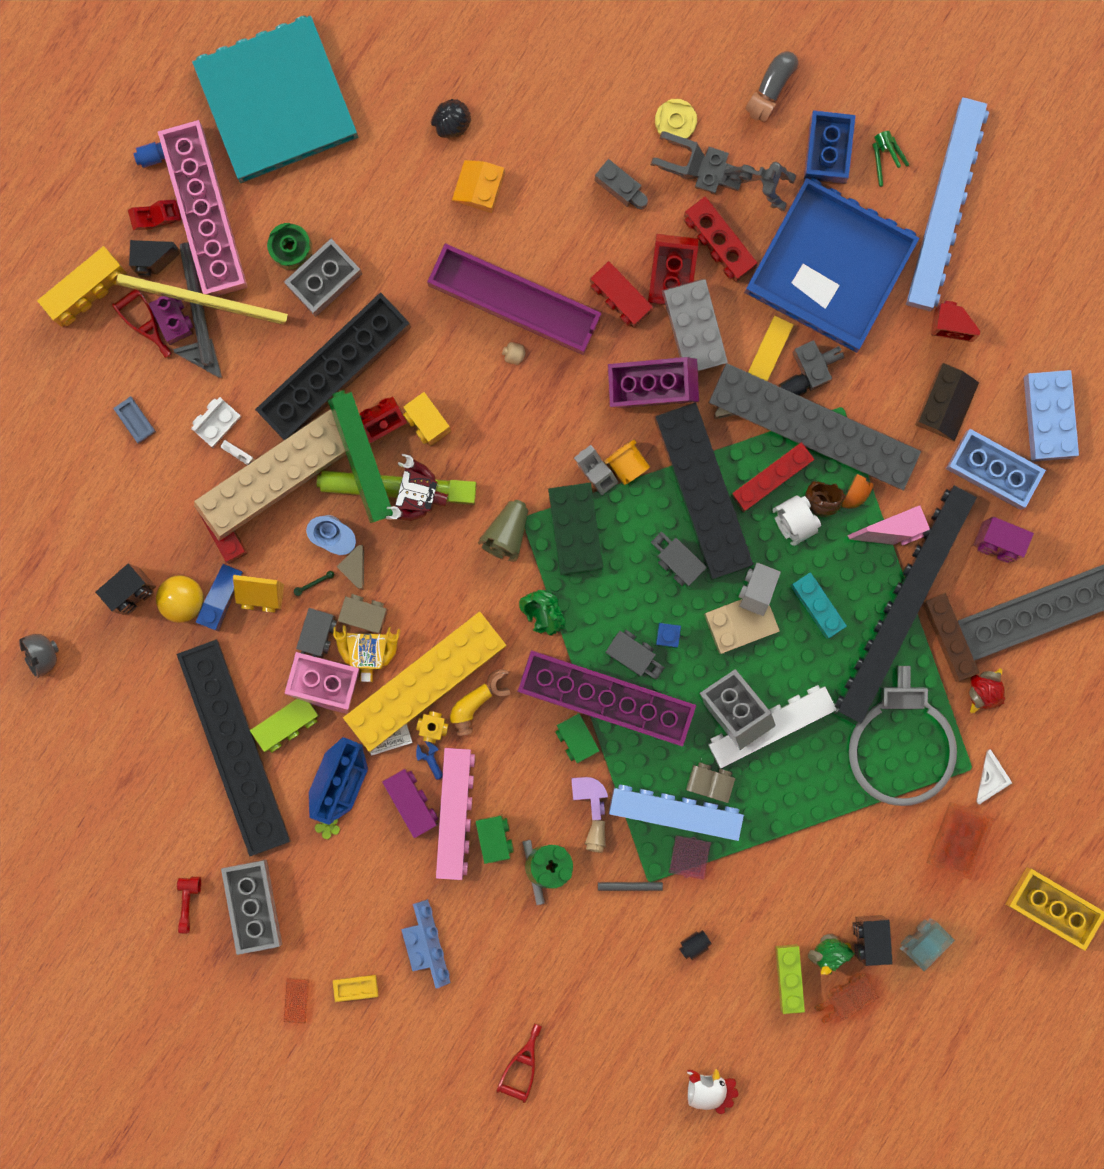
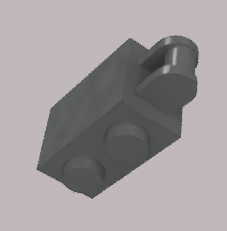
[595,159,648,210]
[650,532,707,587]
[296,608,337,657]
[605,630,665,680]

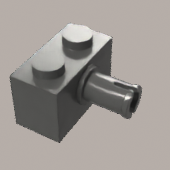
[792,340,844,391]

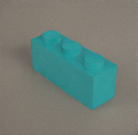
[790,572,847,639]

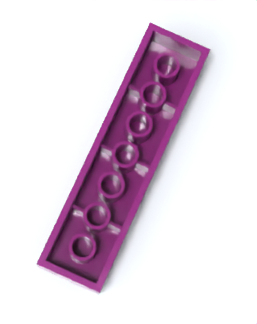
[517,650,696,747]

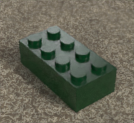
[548,482,603,575]

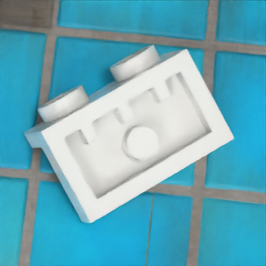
[191,397,242,448]

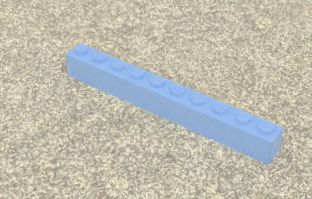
[906,97,989,311]

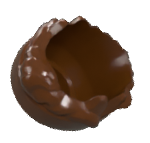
[805,481,846,517]

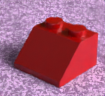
[931,301,980,342]

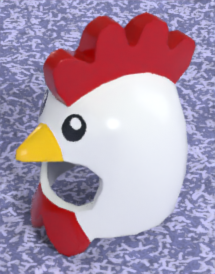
[687,1069,739,1114]

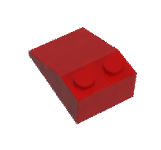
[648,234,699,304]

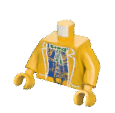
[333,625,401,682]

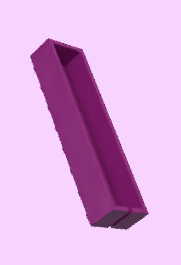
[427,243,601,356]

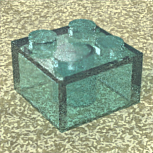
[900,919,955,971]

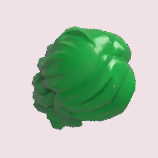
[519,590,565,636]

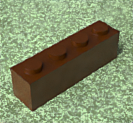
[923,593,979,682]

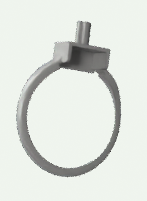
[849,666,957,806]

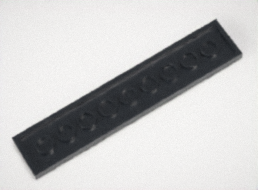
[176,639,291,857]

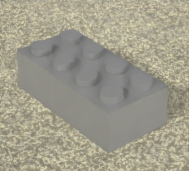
[662,279,728,371]
[221,859,282,955]

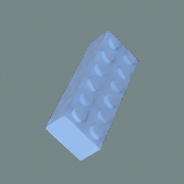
[609,784,744,841]

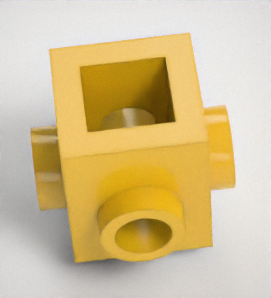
[416,711,449,743]

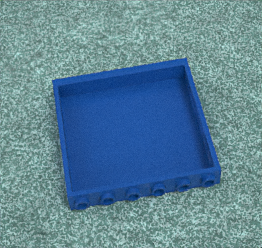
[744,178,919,353]

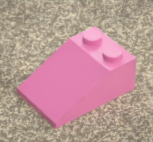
[848,506,930,545]
[285,652,359,714]

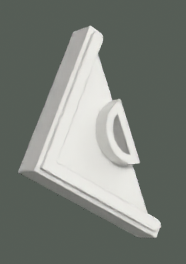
[221,440,255,465]
[976,749,1012,804]

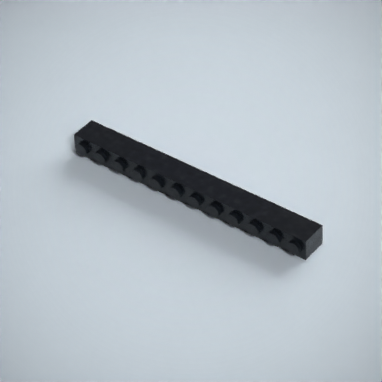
[834,485,977,726]

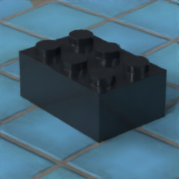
[95,563,156,615]
[852,915,893,966]

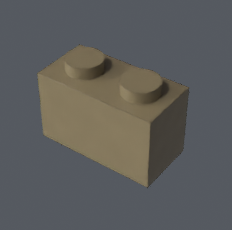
[338,594,388,634]

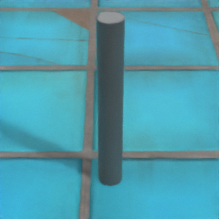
[598,882,663,891]

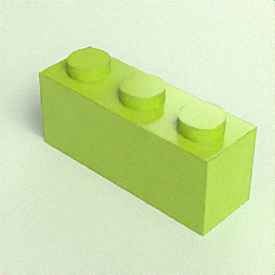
[250,699,320,753]
[775,944,805,1014]

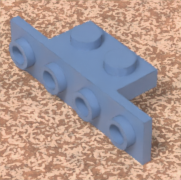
[401,899,451,988]

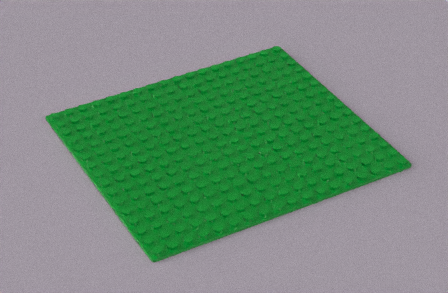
[525,407,972,882]

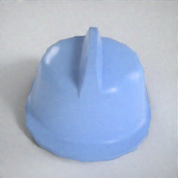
[306,515,356,555]

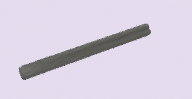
[179,242,214,366]

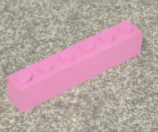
[436,748,475,880]

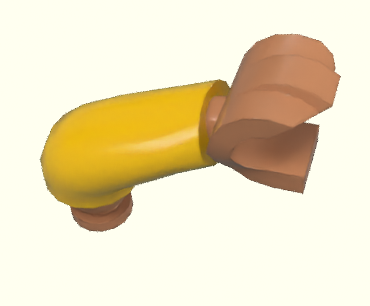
[450,669,510,736]

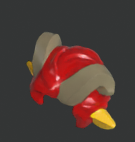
[969,668,1006,713]

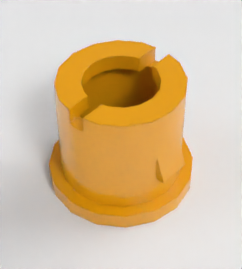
[603,439,650,485]

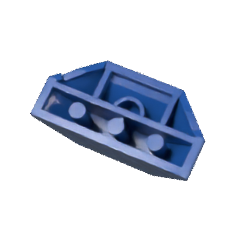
[309,737,368,825]

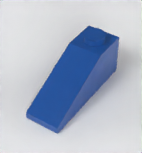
[196,564,243,631]

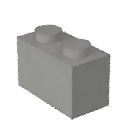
[739,562,781,616]

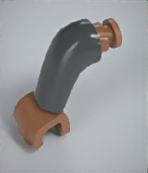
[745,51,798,122]

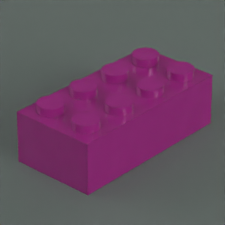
[608,357,699,408]

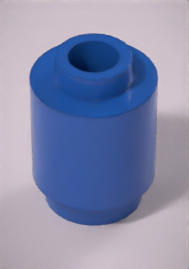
[133,142,165,168]

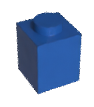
[656,623,681,648]

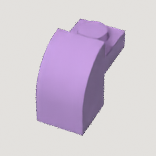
[571,777,608,820]

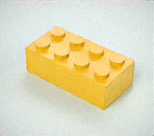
[37,246,127,327]
[1005,867,1104,951]

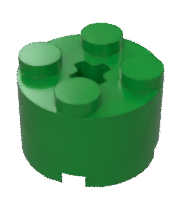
[267,223,312,270]
[525,845,573,888]

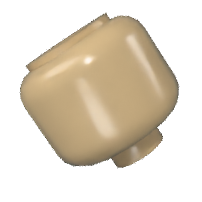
[502,342,525,365]

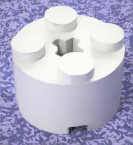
[773,495,821,546]

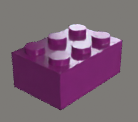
[973,516,1034,564]

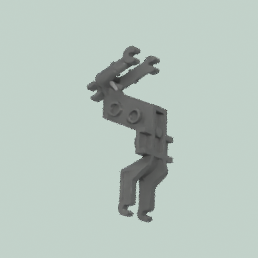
[650,131,796,211]

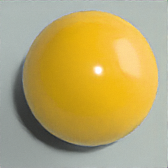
[156,575,204,623]

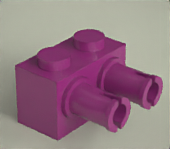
[149,296,194,345]

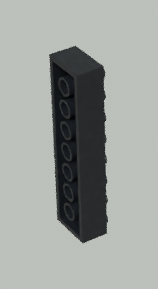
[255,292,411,440]
[654,402,754,581]

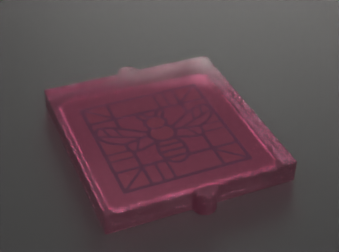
[669,835,711,880]

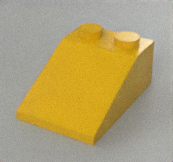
[233,575,284,613]

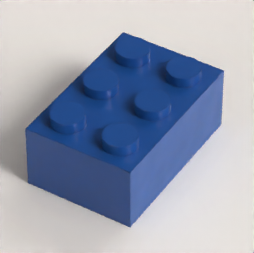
[804,110,856,184]

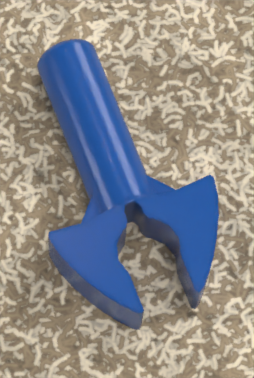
[416,741,443,780]

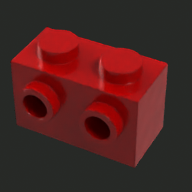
[359,396,407,443]

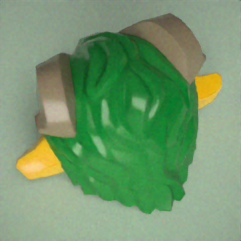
[808,934,855,975]

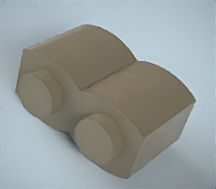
[685,762,735,803]

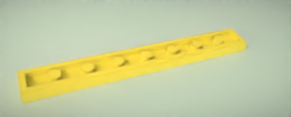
[116,273,288,325]

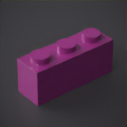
[382,769,439,838]

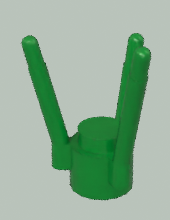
[872,131,909,187]

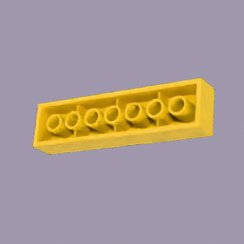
[343,612,506,752]

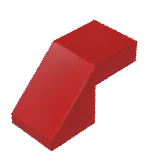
[128,200,181,230]

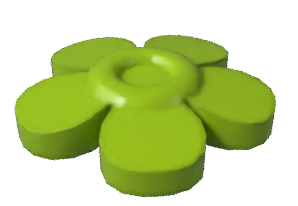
[315,819,340,839]

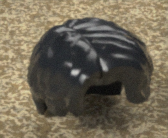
[431,99,471,138]

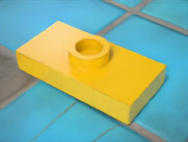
[333,975,379,1002]

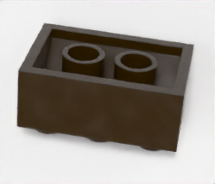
[915,363,979,441]

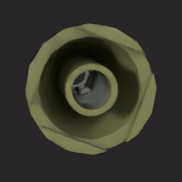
[478,500,528,562]

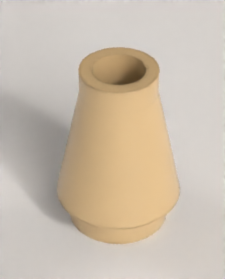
[585,820,606,853]

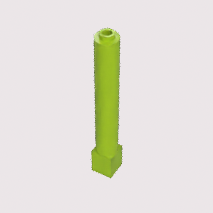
[317,471,476,505]

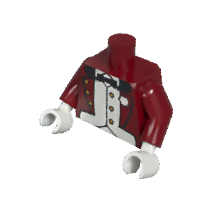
[386,454,448,521]

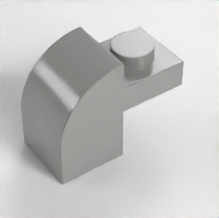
[574,445,618,495]

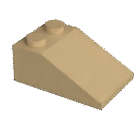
[704,599,779,654]

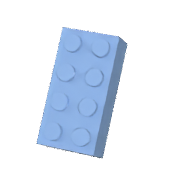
[1024,370,1079,462]
[946,429,1046,510]

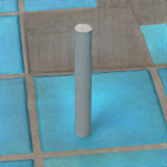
[522,840,545,905]

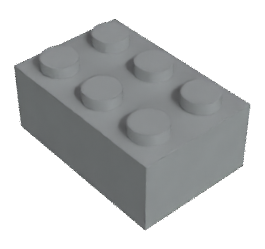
[284,239,362,317]
[700,669,776,750]

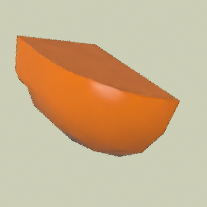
[842,474,874,509]

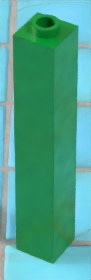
[328,390,393,523]

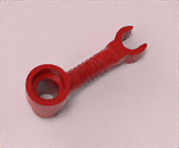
[177,876,202,934]

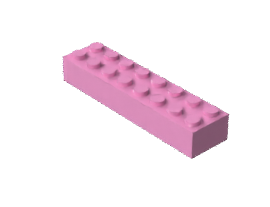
[158,120,248,297]

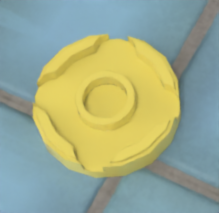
[655,99,697,139]

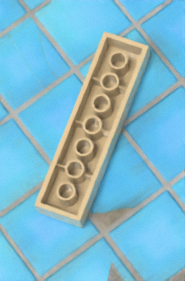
[194,409,346,541]

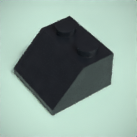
[129,240,180,278]

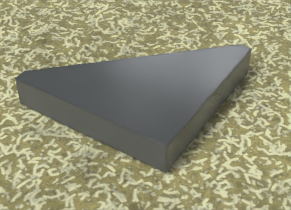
[173,339,222,378]

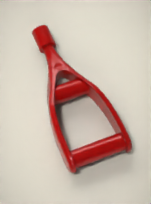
[112,289,172,358]
[496,1023,542,1103]

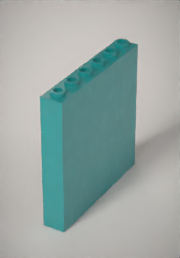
[192,15,359,184]

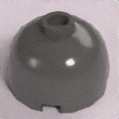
[19,634,59,678]

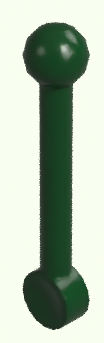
[294,571,334,596]

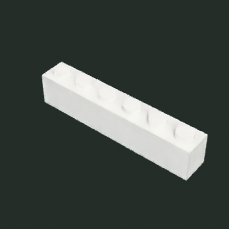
[708,685,837,768]

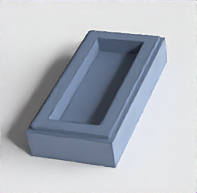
[113,396,156,444]

